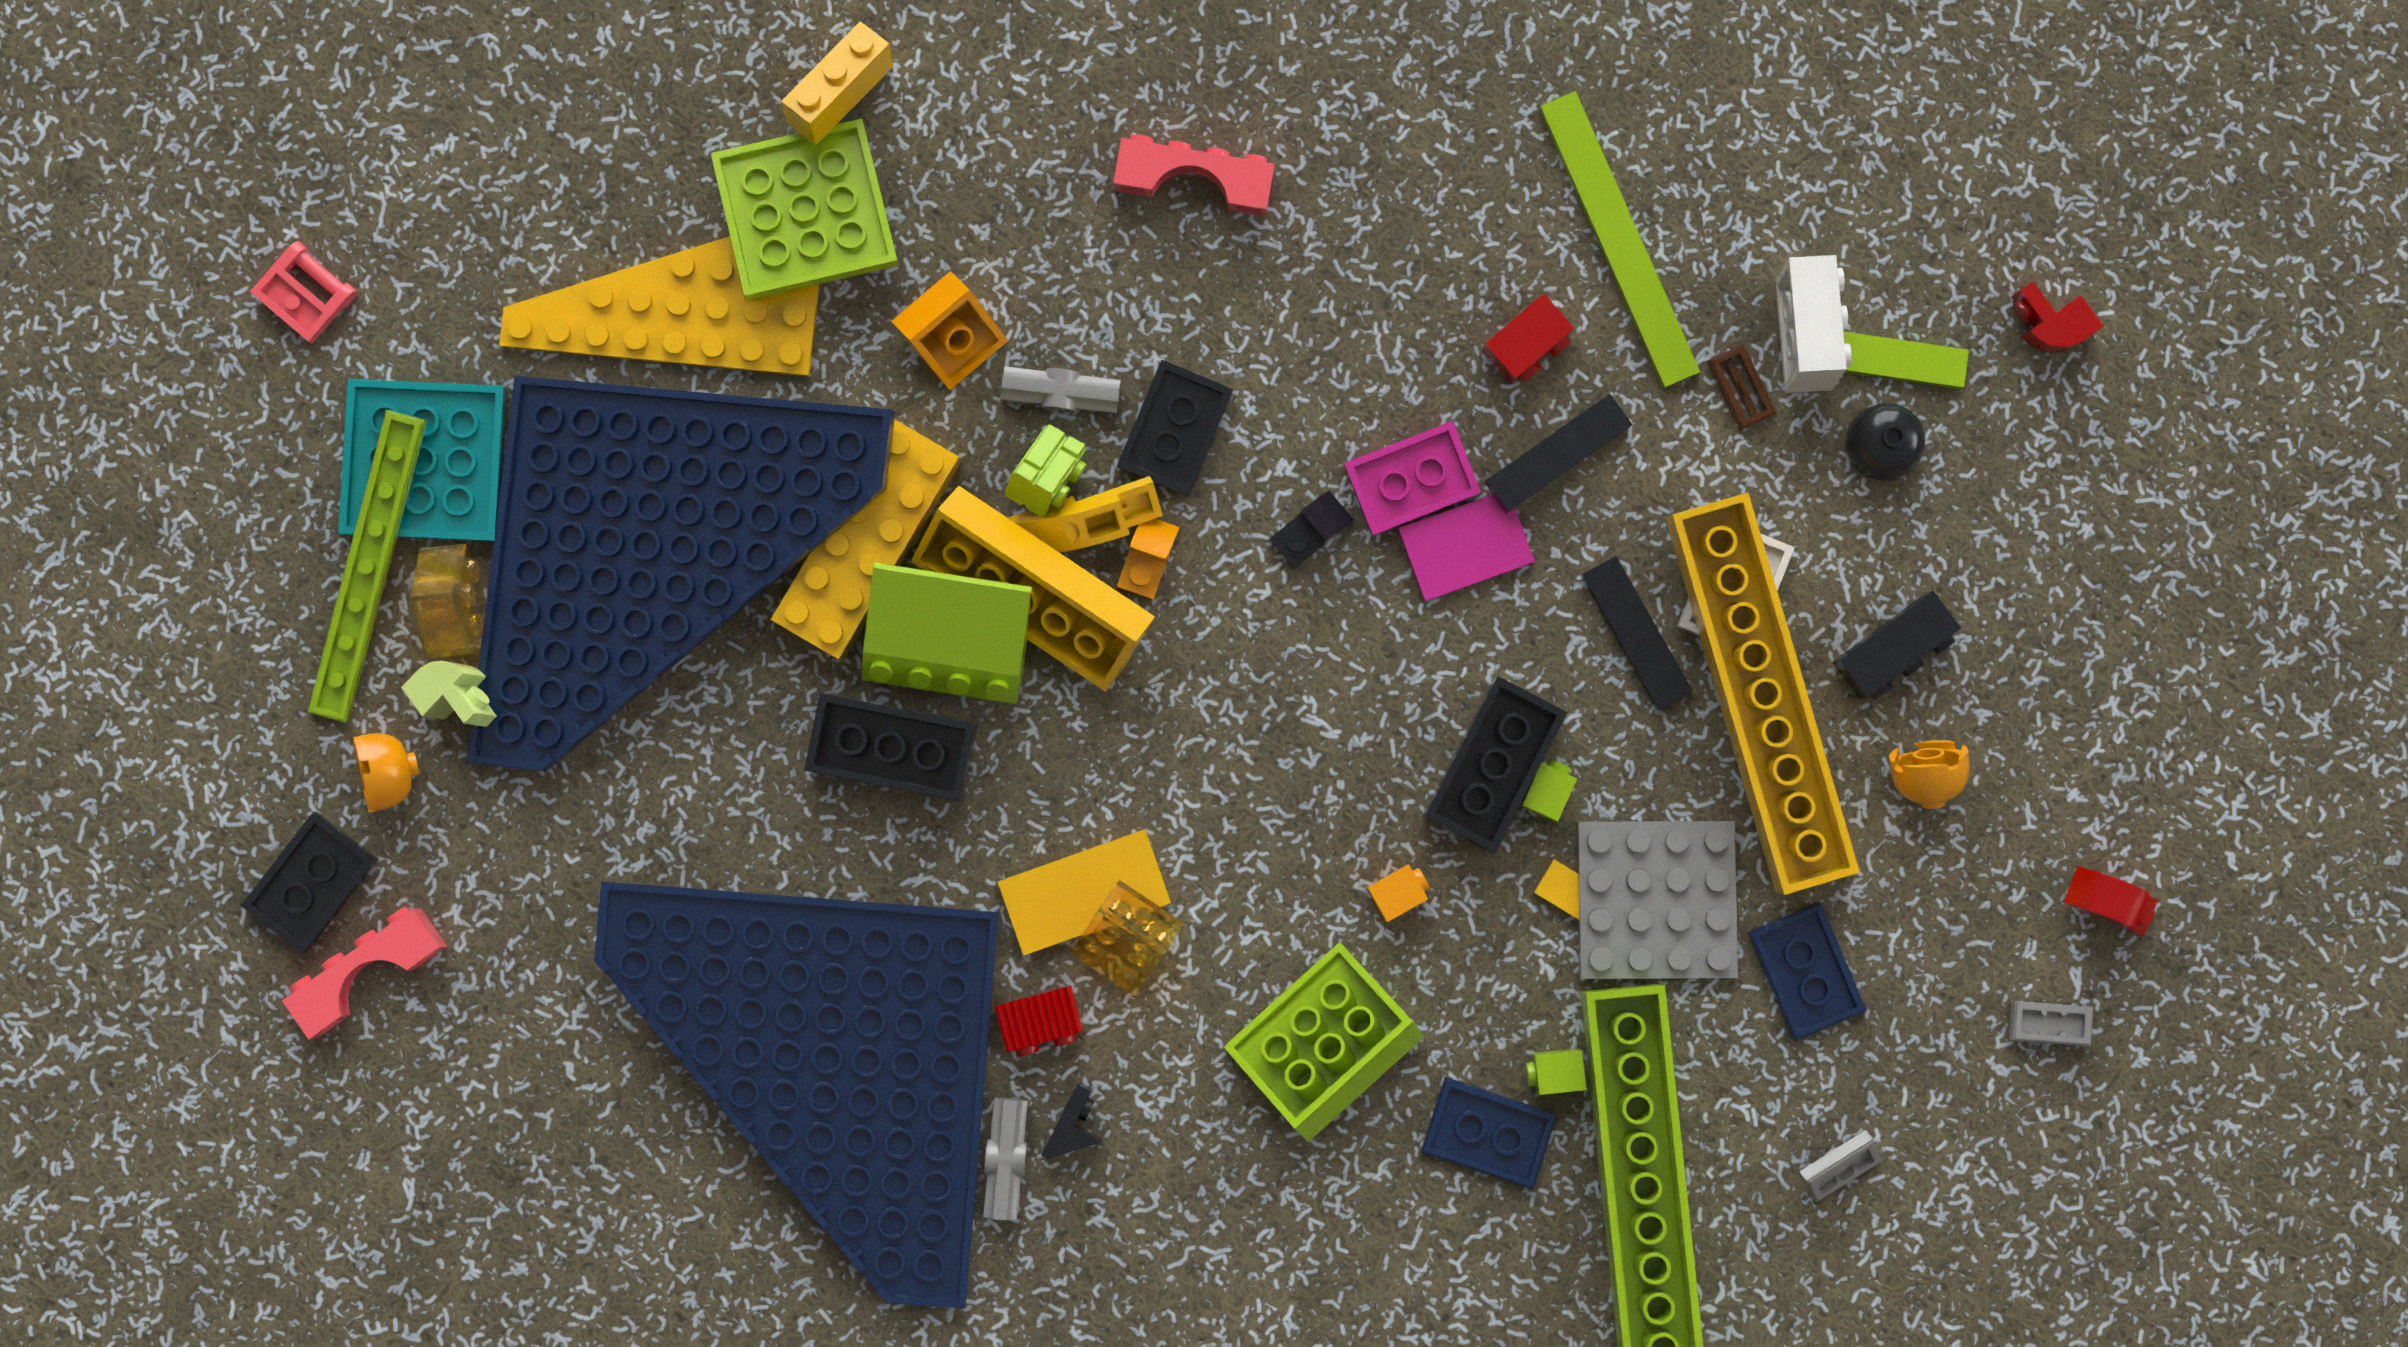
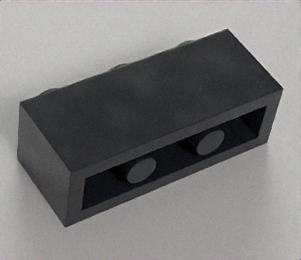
[1832,591,1961,700]

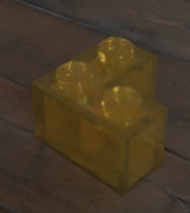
[410,544,483,658]

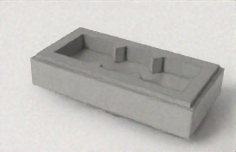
[2009,1000,2093,1046]
[1799,1130,1882,1202]

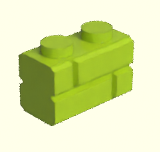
[1004,424,1087,517]

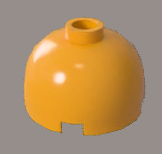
[353,733,419,813]
[1889,740,1970,809]

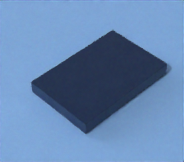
[1747,902,1867,1041]
[1420,1076,1557,1190]

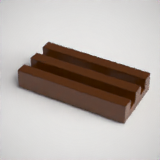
[1707,344,1777,431]

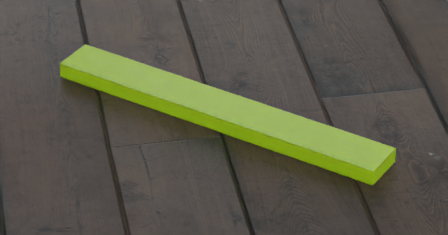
[1539,91,1700,389]
[308,410,427,723]

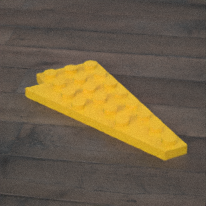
[499,236,819,377]

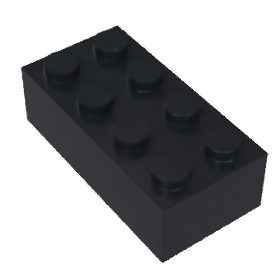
[1422,676,1568,853]
[804,693,978,802]

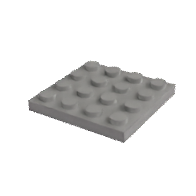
[1577,821,1738,979]

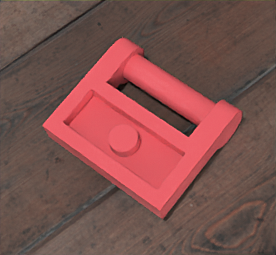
[250,241,358,344]

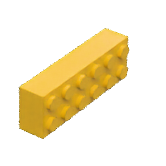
[770,419,962,662]
[911,486,1155,692]

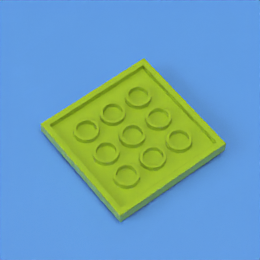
[711,119,899,301]

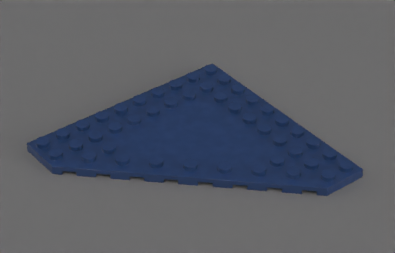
[466,376,895,771]
[594,881,998,1308]

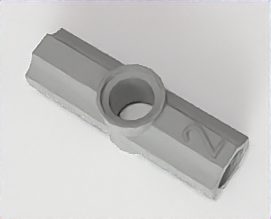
[1001,366,1121,415]
[983,1097,1029,1220]

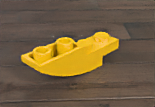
[1008,476,1163,553]

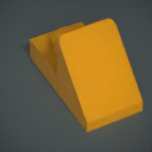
[1117,519,1179,600]

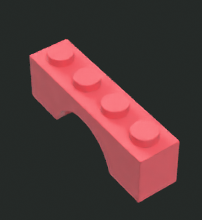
[1113,134,1275,217]
[282,907,448,1040]

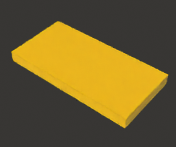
[998,829,1171,956]

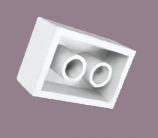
[1776,255,1852,393]

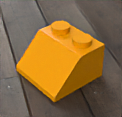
[891,271,1009,390]

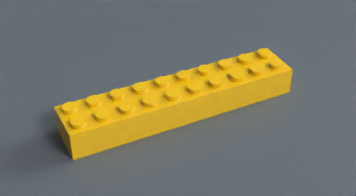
[1665,492,1860,895]

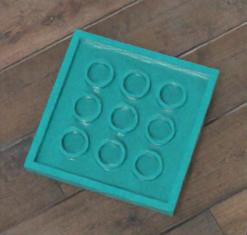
[338,379,507,542]

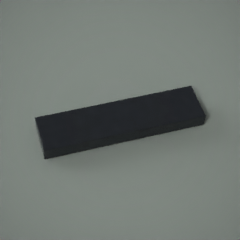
[1484,394,1632,514]
[1581,556,1693,711]

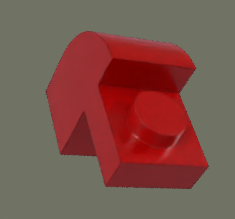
[2011,281,2104,353]
[2064,866,2158,937]

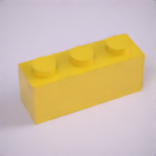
[781,21,894,146]

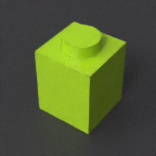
[1519,759,1577,822]
[1526,1048,1587,1095]

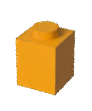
[1366,865,1430,922]

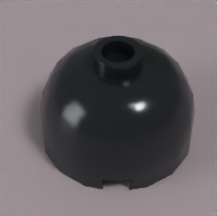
[1846,403,1925,481]

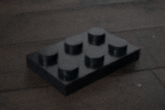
[1116,360,1233,498]
[241,812,379,954]

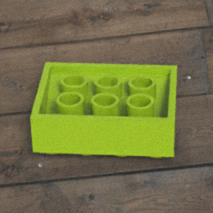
[862,562,1032,704]
[1224,942,1425,1142]

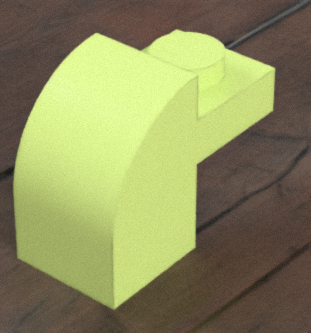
[401,661,497,727]

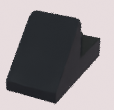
[1269,490,1354,569]
[1041,1082,1103,1159]

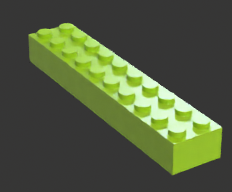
[1580,984,1703,1347]

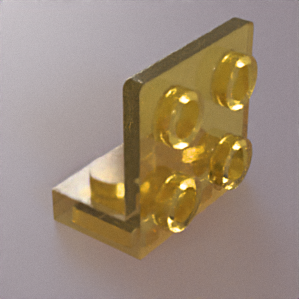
[1071,880,1185,996]

